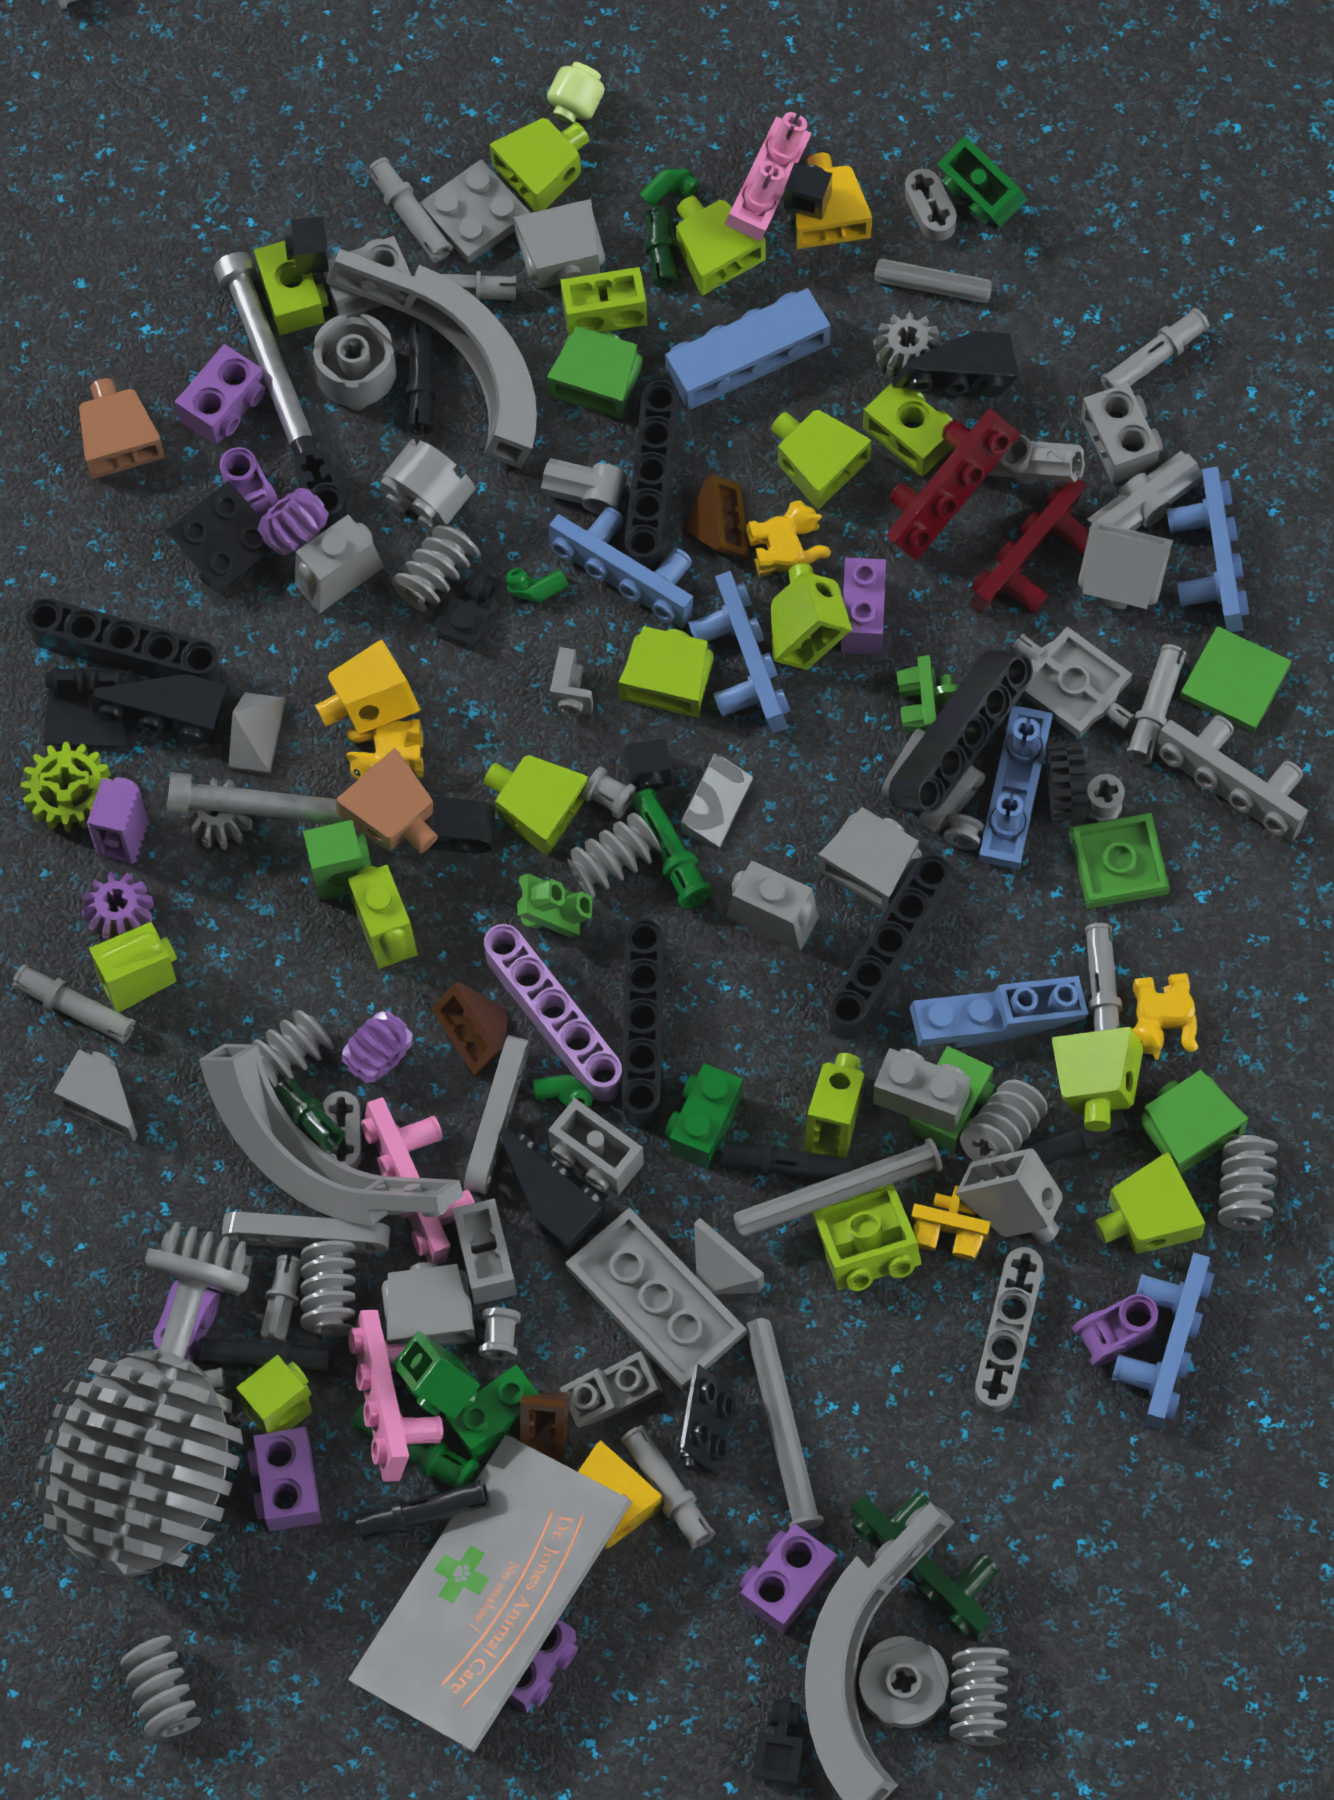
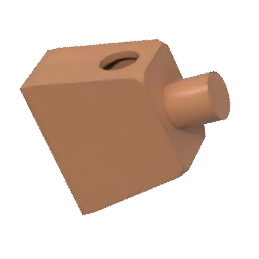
[79,378,165,480]
[336,748,438,854]

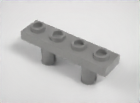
[1154,715,1309,843]

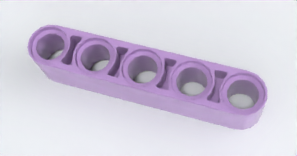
[484,924,622,1102]

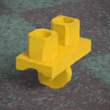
[911,1185,991,1261]

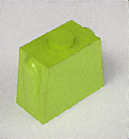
[618,626,714,718]
[348,865,418,969]
[89,922,177,1013]

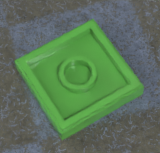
[1180,626,1292,733]
[1069,813,1170,909]

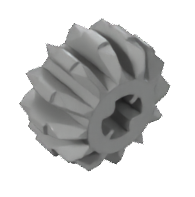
[873,311,942,377]
[183,778,253,850]

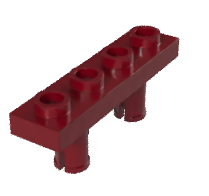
[885,408,1021,561]
[969,478,1089,615]

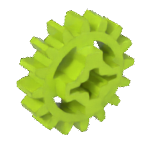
[21,742,111,832]

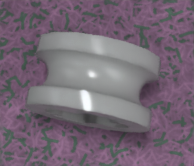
[943,814,985,850]

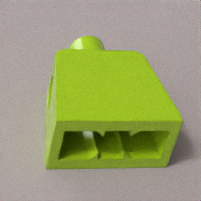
[490,118,589,212]
[676,196,766,296]
[771,410,871,510]
[771,563,852,670]
[483,755,588,856]
[1052,1027,1143,1132]
[804,1053,865,1158]
[1094,1152,1205,1254]

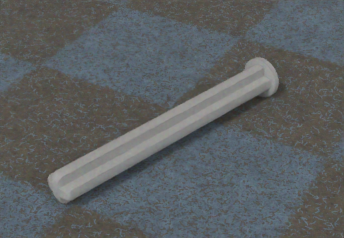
[733,1138,942,1237]
[746,1318,824,1531]

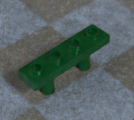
[851,1491,999,1642]

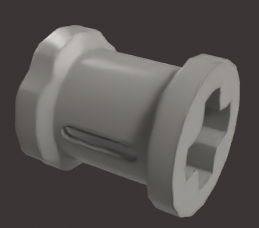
[582,766,637,819]
[1087,774,1125,822]
[478,1307,521,1361]

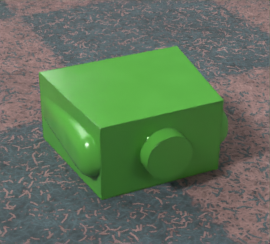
[547,326,643,420]
[1140,1070,1249,1175]

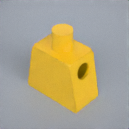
[796,152,872,249]
[315,639,421,734]
[578,1440,663,1549]

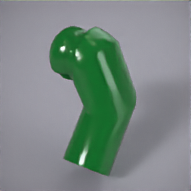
[639,169,699,207]
[505,568,569,603]
[533,1075,593,1108]

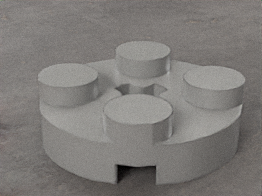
[859,1636,949,1728]

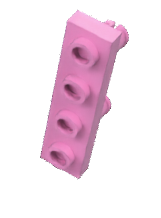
[724,112,812,242]
[361,1097,475,1266]
[348,1310,443,1482]

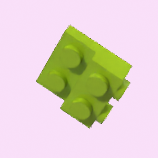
[811,1183,921,1291]

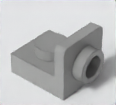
[550,647,593,716]

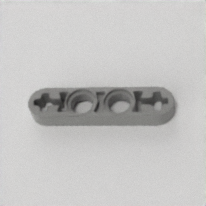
[464,1035,530,1195]
[221,1212,391,1254]
[975,1247,1043,1412]

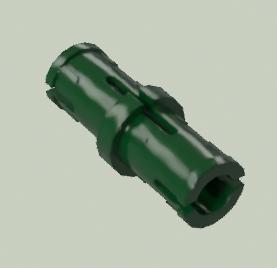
[645,206,678,288]
[274,1078,344,1151]

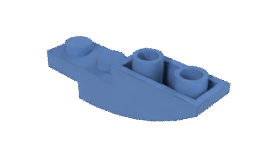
[910,976,1088,1048]

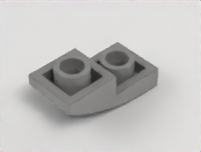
[560,1351,663,1428]

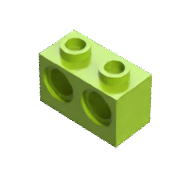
[560,267,648,336]

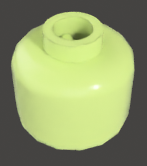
[547,62,605,124]

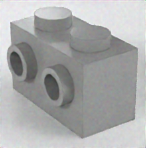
[873,1048,971,1133]
[548,1098,644,1196]

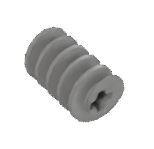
[392,524,480,613]
[568,813,662,899]
[252,1010,335,1089]
[960,1079,1048,1161]
[1218,1135,1278,1231]
[155,1221,252,1297]
[300,1240,356,1337]
[120,1635,202,1738]
[949,1647,1009,1746]

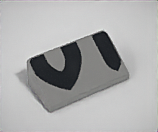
[681,753,753,850]

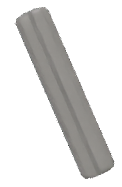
[875,259,992,303]

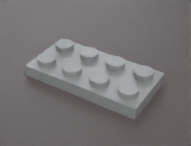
[565,1207,747,1391]

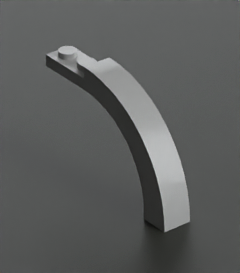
[326,249,537,469]
[199,1044,463,1226]
[805,1503,955,1800]

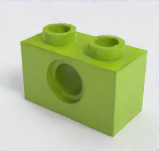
[254,241,329,336]
[863,383,953,477]
[236,1355,313,1434]

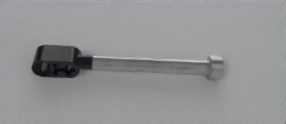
[214,252,347,532]
[166,772,496,854]

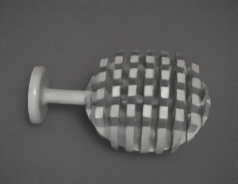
[34,1248,250,1577]

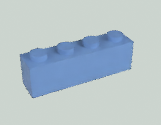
[665,288,831,411]

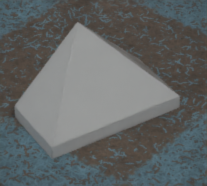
[229,692,286,776]
[694,1218,764,1295]

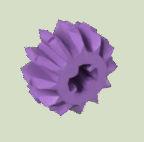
[257,488,329,555]
[82,872,154,941]
[342,1011,413,1083]

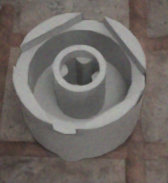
[313,314,397,411]
[380,439,475,533]

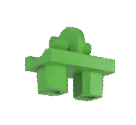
[897,655,960,733]
[517,873,592,938]

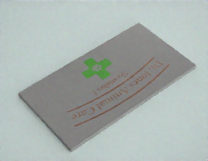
[348,1435,632,1753]

